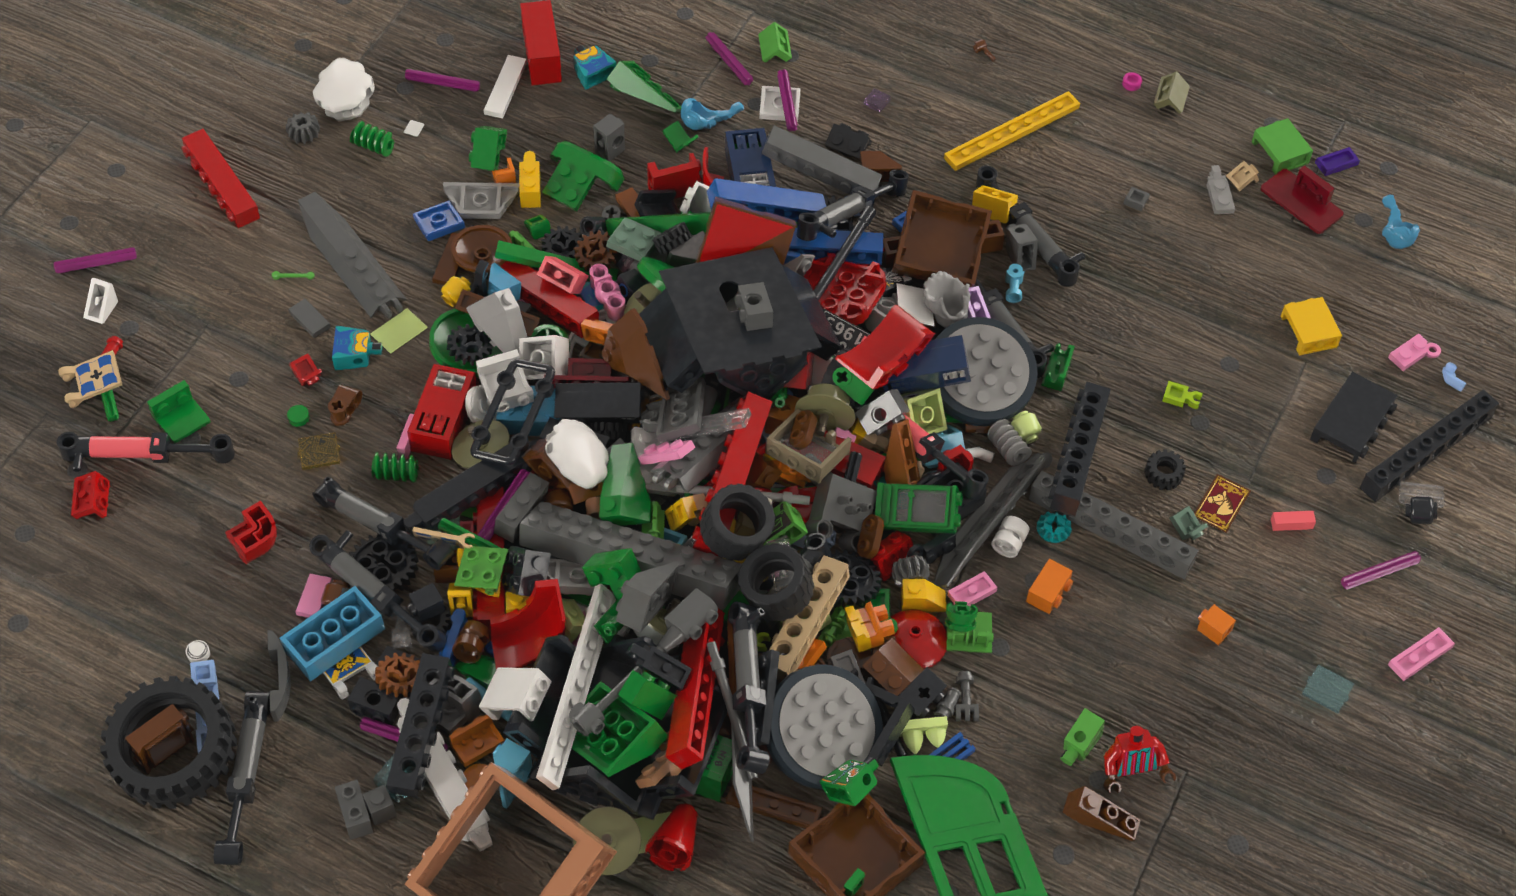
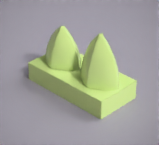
[562,598,585,643]
[900,716,948,755]

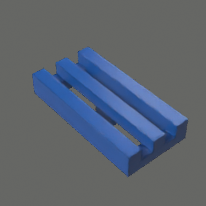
[929,732,976,760]

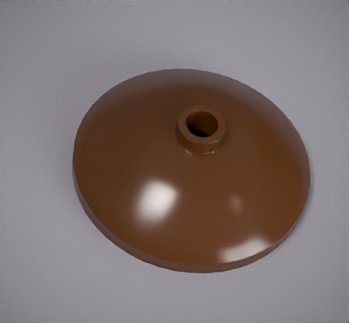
[451,225,512,272]

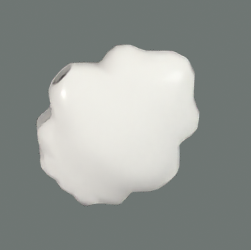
[313,58,375,122]
[545,419,609,489]

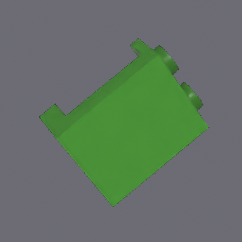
[1251,118,1313,175]

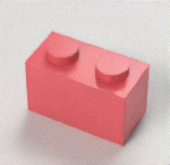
[537,256,589,294]

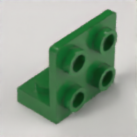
[147,380,211,443]

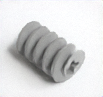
[988,419,1032,466]

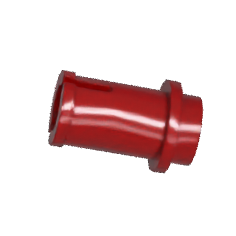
[101,336,123,355]

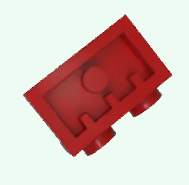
[71,471,110,519]
[870,530,913,581]

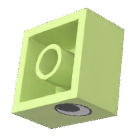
[901,388,947,434]

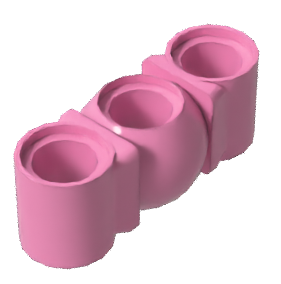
[589,264,626,321]

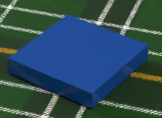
[413,200,465,241]

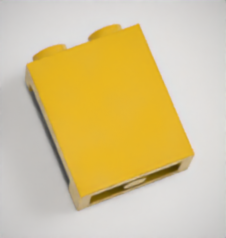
[1281,297,1342,356]

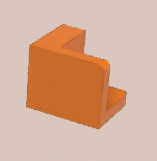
[492,157,516,183]

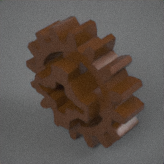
[574,230,619,272]

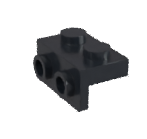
[825,123,872,160]

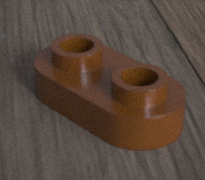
[789,410,817,450]
[857,514,884,559]

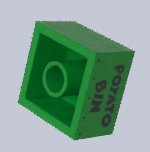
[695,735,733,802]

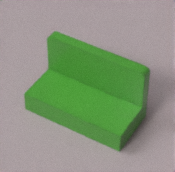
[759,22,792,63]

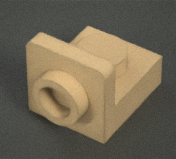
[1226,161,1259,192]

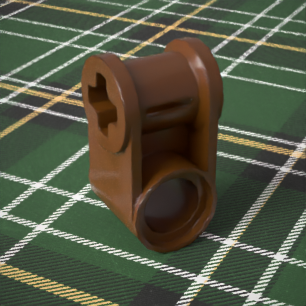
[328,384,362,426]

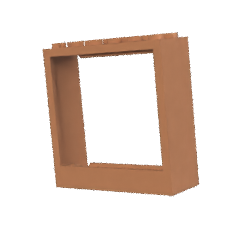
[405,762,617,896]

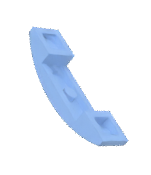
[190,660,220,754]

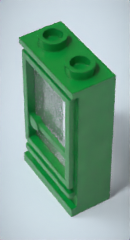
[875,482,963,534]

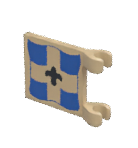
[58,350,122,408]
[413,527,475,549]

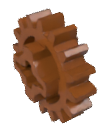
[375,652,420,697]

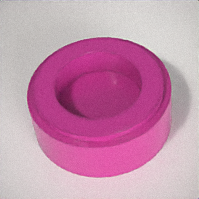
[1122,72,1142,91]

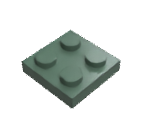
[606,217,661,261]

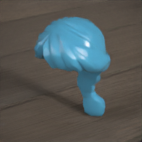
[681,98,744,130]
[1382,195,1420,249]

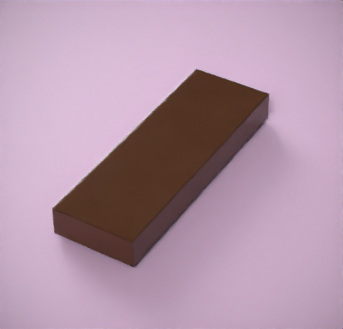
[432,233,461,285]

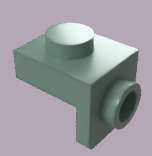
[1169,506,1208,540]

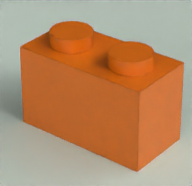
[1026,558,1073,614]

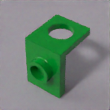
[662,121,699,153]

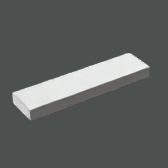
[484,55,527,118]

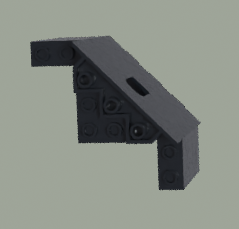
[639,247,842,400]
[504,635,727,820]

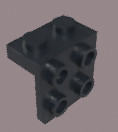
[502,546,551,596]

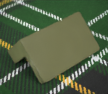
[1154,71,1190,114]

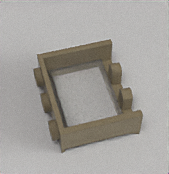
[766,409,852,484]

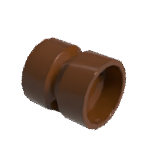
[452,620,490,664]

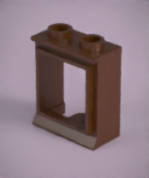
[125,704,194,775]

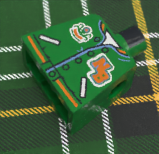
[819,757,879,806]

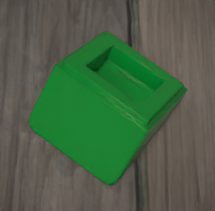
[524,215,551,240]

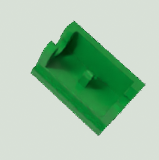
[1041,343,1075,391]

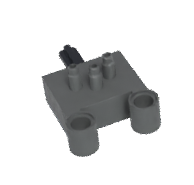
[805,451,877,552]

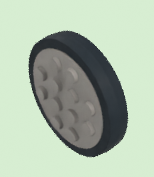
[935,317,1037,426]
[766,665,883,789]

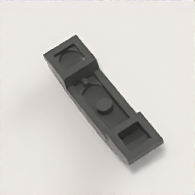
[267,630,291,722]

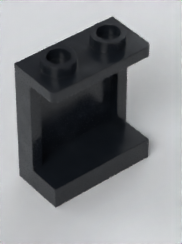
[634,189,680,217]

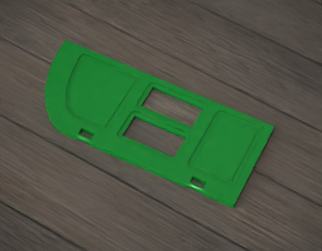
[890,755,1048,896]

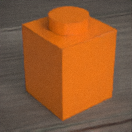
[1197,604,1236,645]

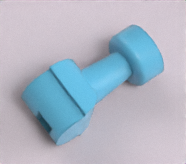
[1005,264,1024,303]

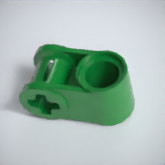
[833,367,875,405]

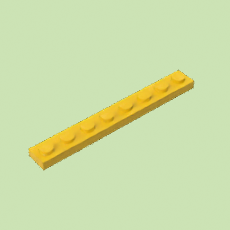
[944,91,1080,171]

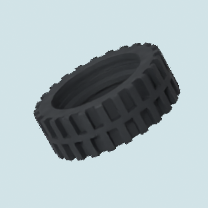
[100,676,237,809]

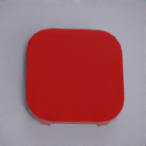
[804,253,887,326]

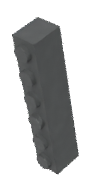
[761,125,882,194]

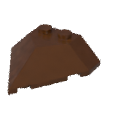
[602,308,670,400]

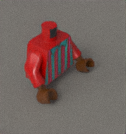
[1103,726,1176,794]

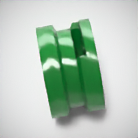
[945,601,978,632]

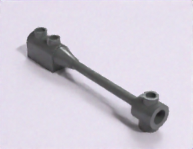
[569,588,718,736]

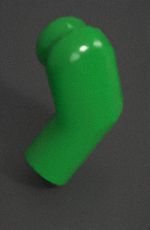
[770,387,789,408]

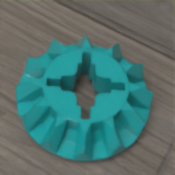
[1036,511,1072,543]

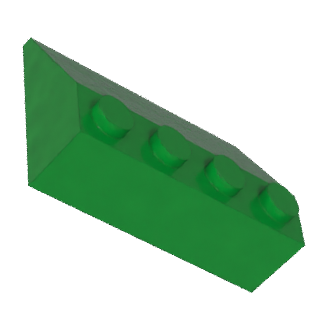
[571,681,669,777]

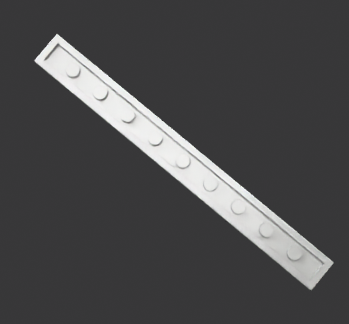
[536,584,616,790]

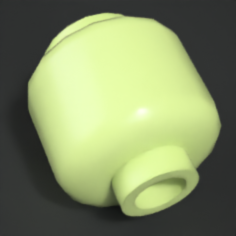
[1011,411,1042,444]

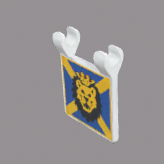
[323,647,377,700]

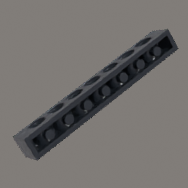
[1048,381,1111,516]
[1360,389,1499,502]

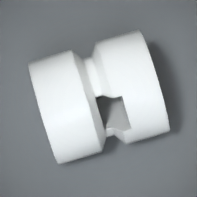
[991,516,1030,558]

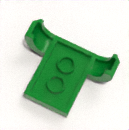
[542,141,625,211]

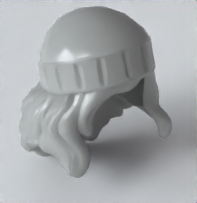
[923,271,970,328]

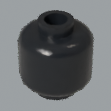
[1405,497,1437,524]

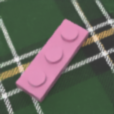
[638,439,696,465]
[1388,627,1455,681]

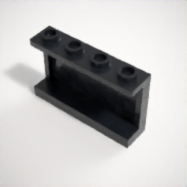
[1310,371,1398,463]

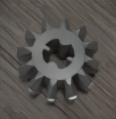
[286,112,320,145]
[891,555,930,587]

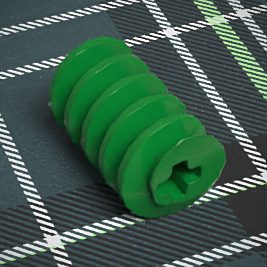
[350,121,394,157]
[371,452,419,483]

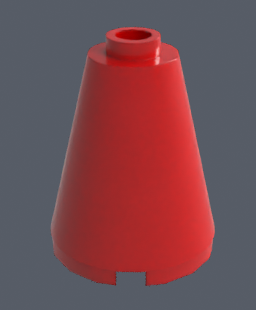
[645,804,698,871]

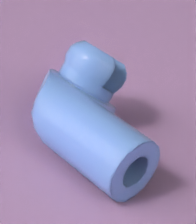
[1442,362,1466,392]

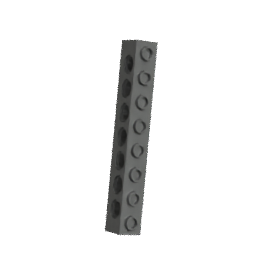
[1029,471,1199,580]

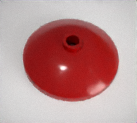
[890,609,947,669]

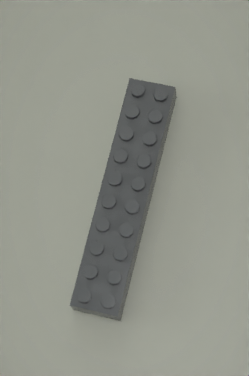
[519,501,742,610]

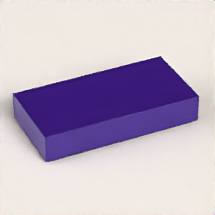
[1315,147,1360,176]

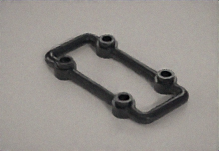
[470,359,555,465]

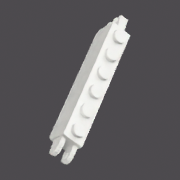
[397,698,493,851]

